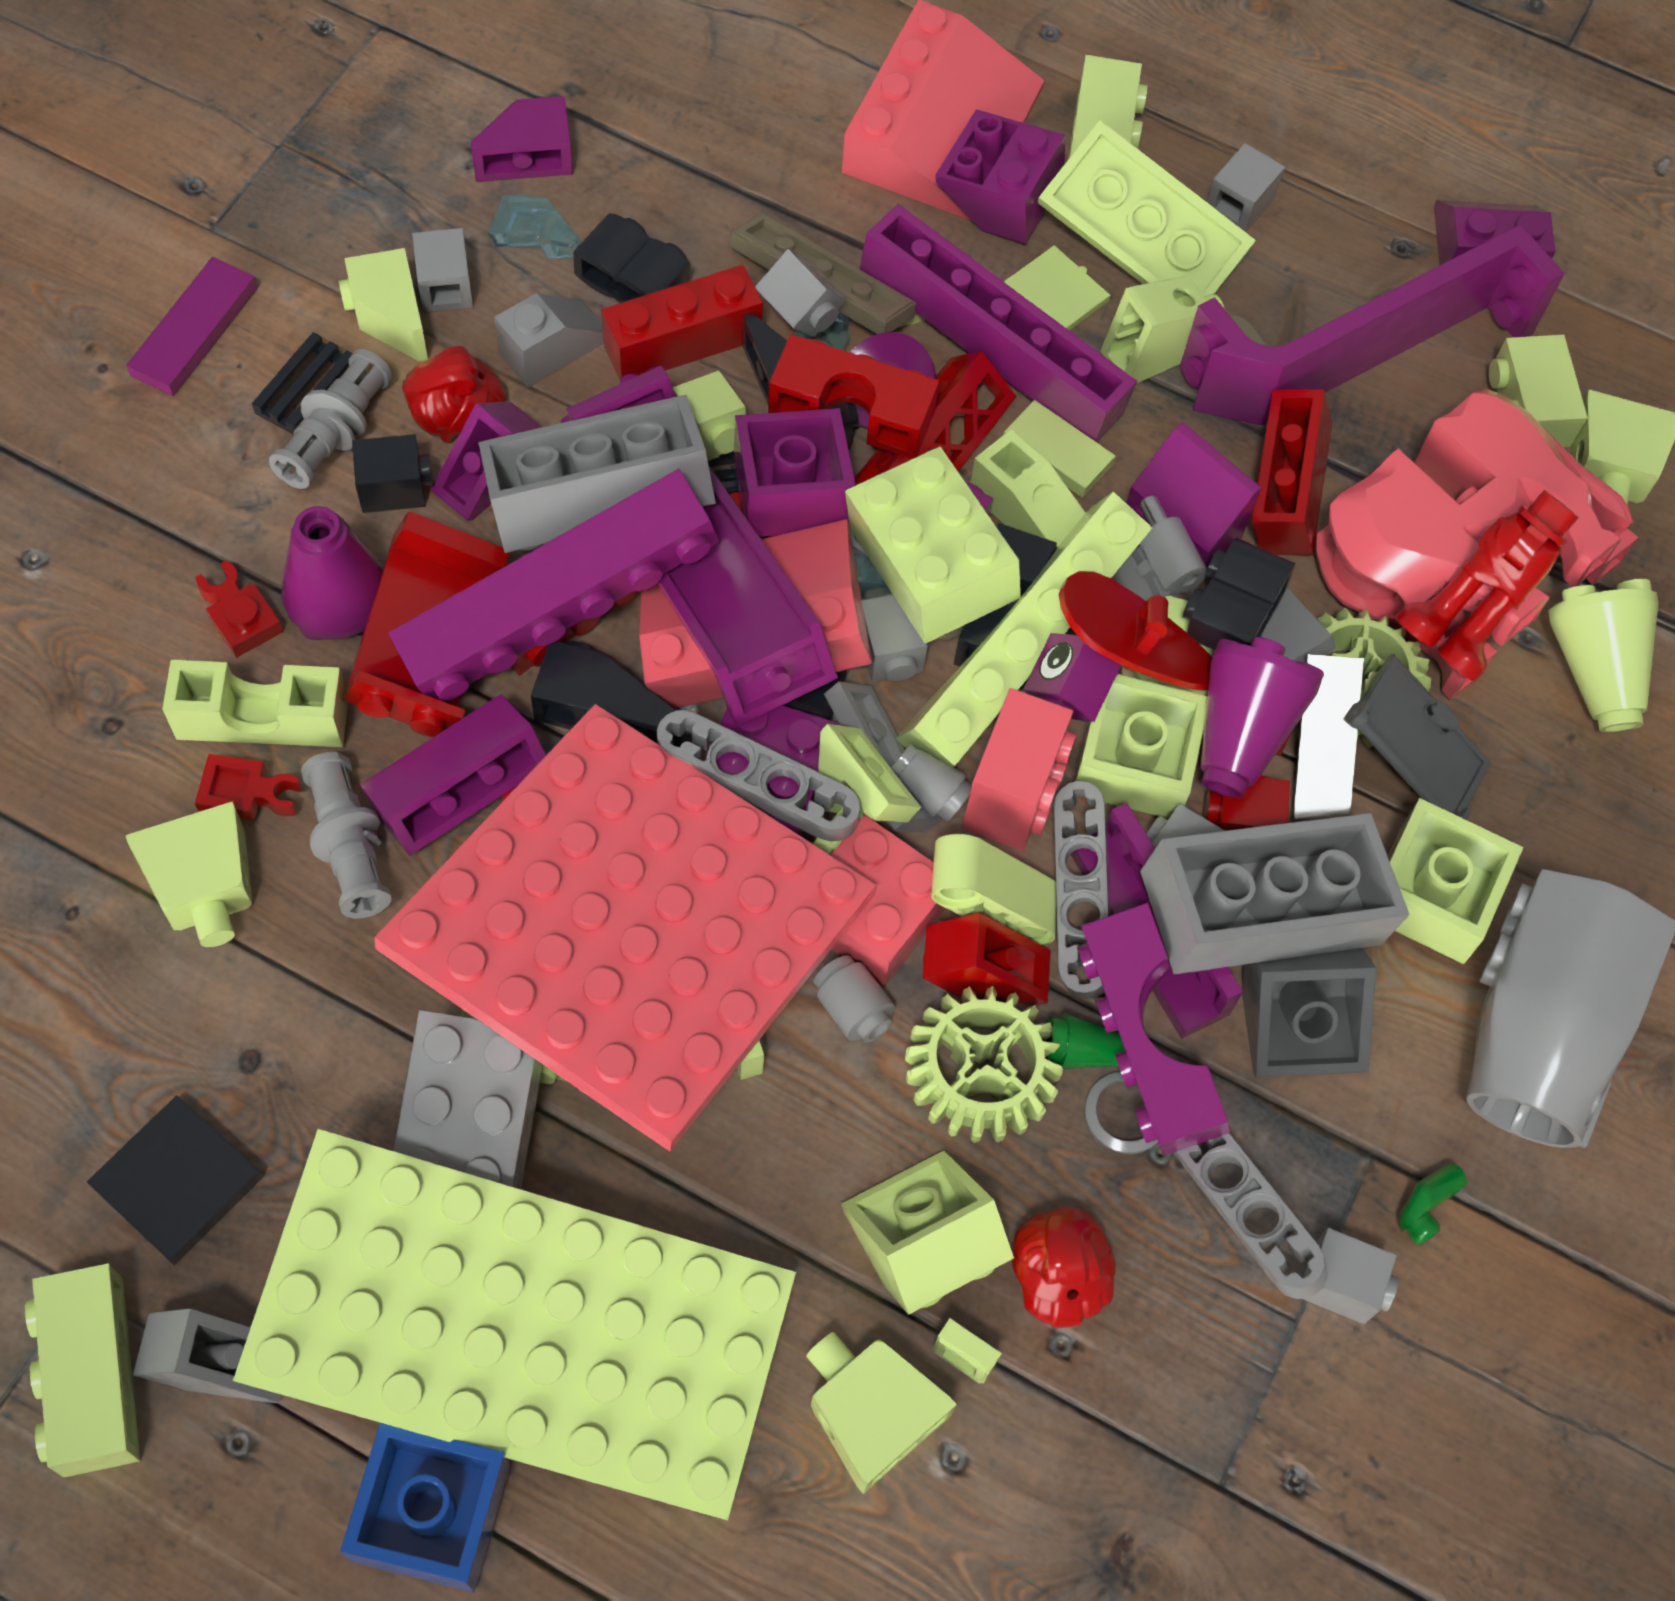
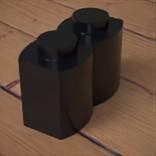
[573,213,690,303]
[1183,538,1295,650]

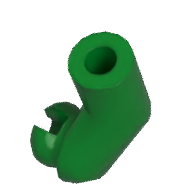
[1398,1163,1467,1245]

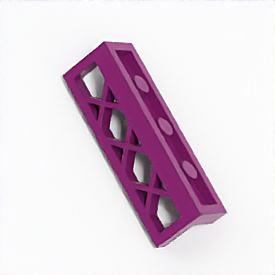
[1070,802,1243,1039]

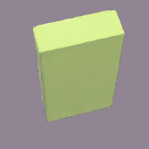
[1003,400,1116,498]

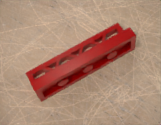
[854,351,1016,485]

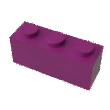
[360,694,546,856]

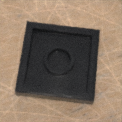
[87,1095,263,1265]

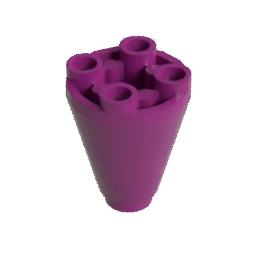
[281,506,383,640]
[1200,637,1325,799]

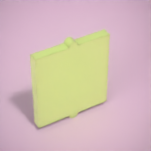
[1004,245,1110,331]

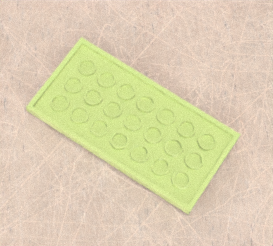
[233,1129,796,1520]

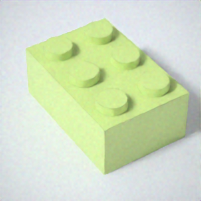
[845,447,1021,644]

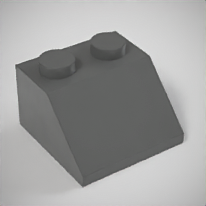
[1242,948,1376,1077]

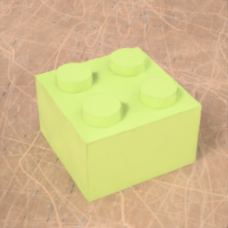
[1075,674,1207,819]
[1388,798,1524,964]

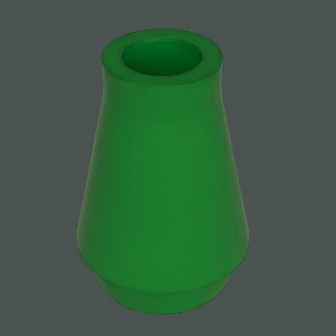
[1045,1013,1126,1070]

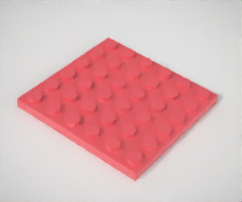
[374,704,877,1152]

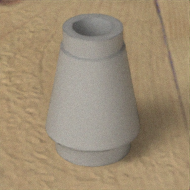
[891,743,972,822]

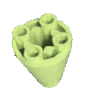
[1548,579,1658,732]

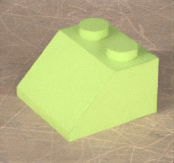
[841,1150,1014,1315]

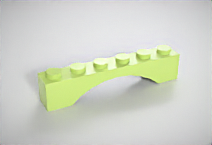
[896,492,1152,767]

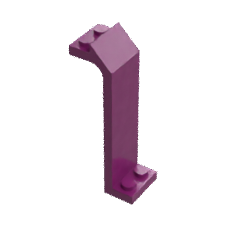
[1180,224,1565,426]
[566,366,838,727]

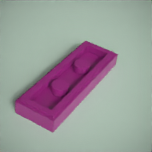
[126,257,258,396]

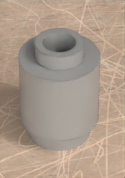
[813,955,895,1043]

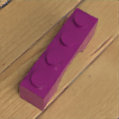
[1077,903,1231,1156]

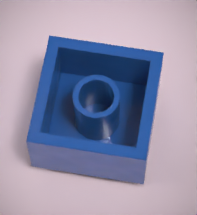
[340,1423,511,1593]

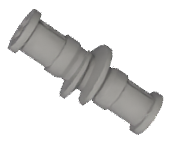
[269,349,393,489]
[301,752,391,919]

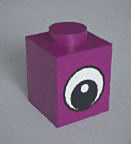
[1023,633,1121,722]

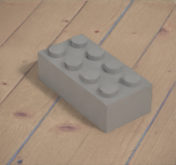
[478,395,716,553]
[1140,813,1410,974]
[394,1010,543,1189]

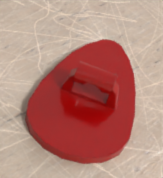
[1059,571,1212,690]

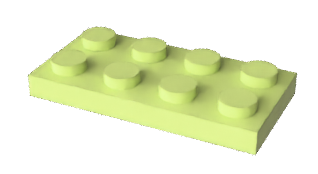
[1038,120,1256,296]

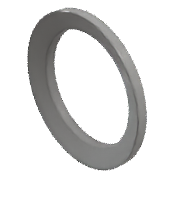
[1084,1072,1158,1154]

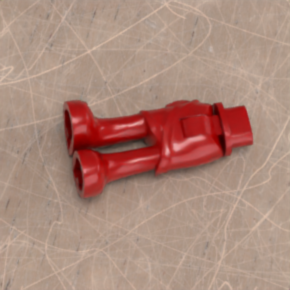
[1395,490,1579,682]

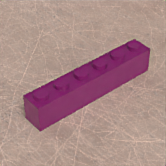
[859,204,1137,442]
[388,468,719,701]

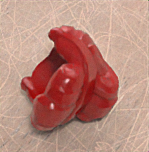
[402,346,506,443]
[1011,1206,1116,1328]

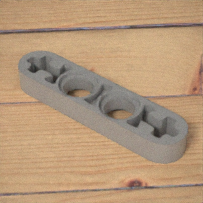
[657,710,860,842]
[1054,781,1111,999]
[1173,1134,1327,1299]

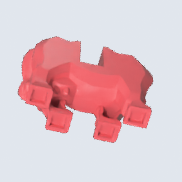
[1316,388,1639,700]

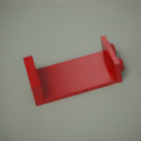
[343,511,510,737]

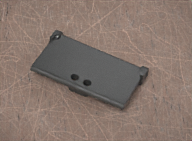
[1345,654,1491,820]

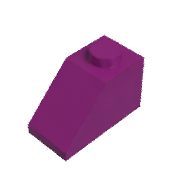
[471,96,573,182]
[430,402,542,521]

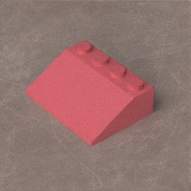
[842,0,1045,221]
[639,519,873,709]

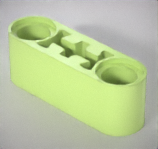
[931,834,1057,945]

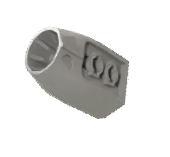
[1467,869,1675,1148]

